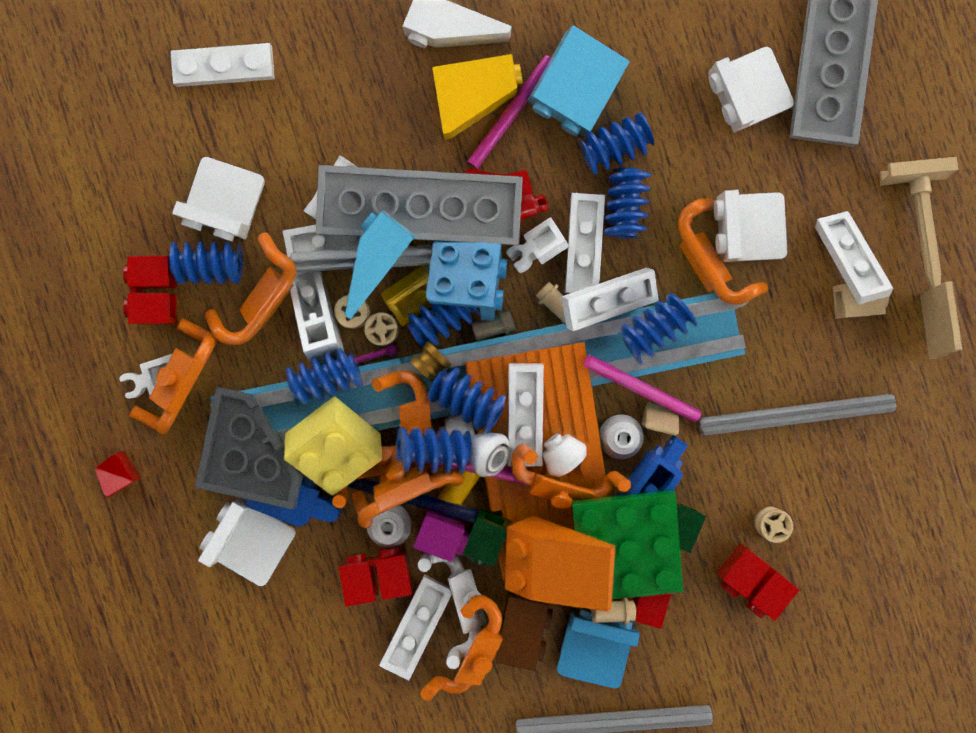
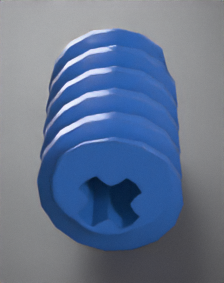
[579,112,654,175]
[604,168,652,239]
[169,242,244,284]
[621,293,697,365]
[407,303,481,351]
[286,348,363,406]
[428,367,506,434]
[396,427,471,474]

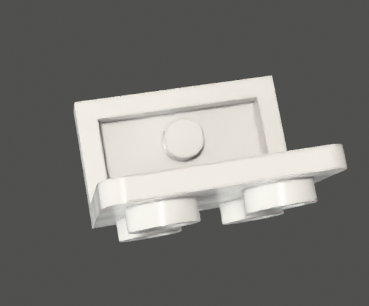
[708,47,794,133]
[172,157,265,242]
[714,190,787,262]
[198,498,296,586]

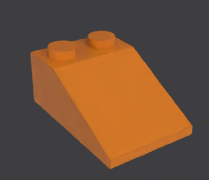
[505,515,615,612]

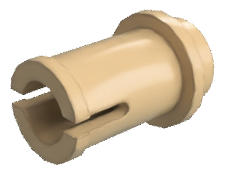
[535,282,566,324]
[591,598,636,625]

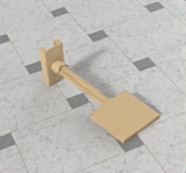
[879,157,962,359]

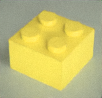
[284,396,383,496]

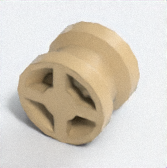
[334,295,370,329]
[364,313,399,346]
[754,507,793,543]

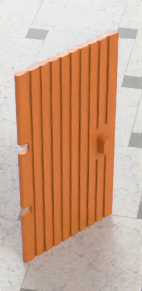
[464,342,609,581]

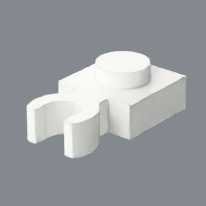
[506,217,570,273]
[119,354,172,398]

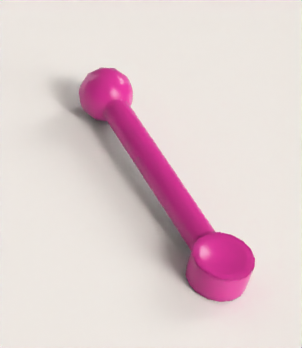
[355,343,398,363]

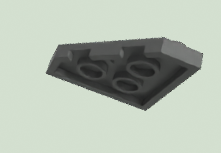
[195,387,303,509]

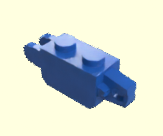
[615,435,688,496]
[244,475,343,527]

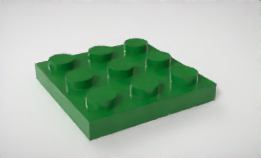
[572,490,683,599]

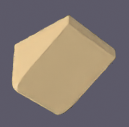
[641,403,679,436]

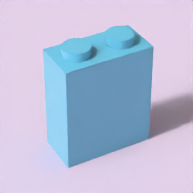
[527,25,630,136]

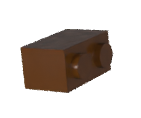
[495,591,553,671]

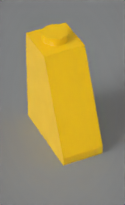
[432,54,523,140]

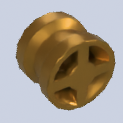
[409,341,452,383]

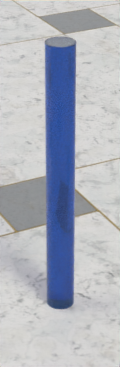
[349,478,478,523]

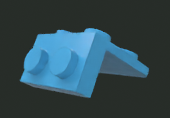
[426,240,508,321]
[556,608,640,689]

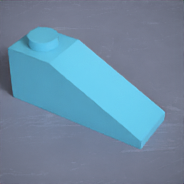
[345,210,415,319]

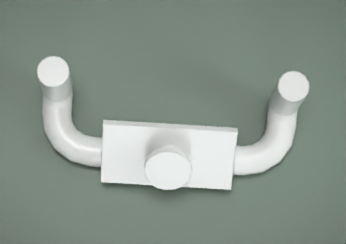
[418,553,487,669]

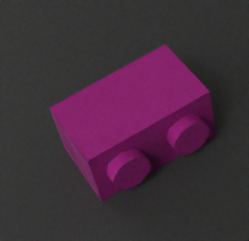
[413,507,469,562]

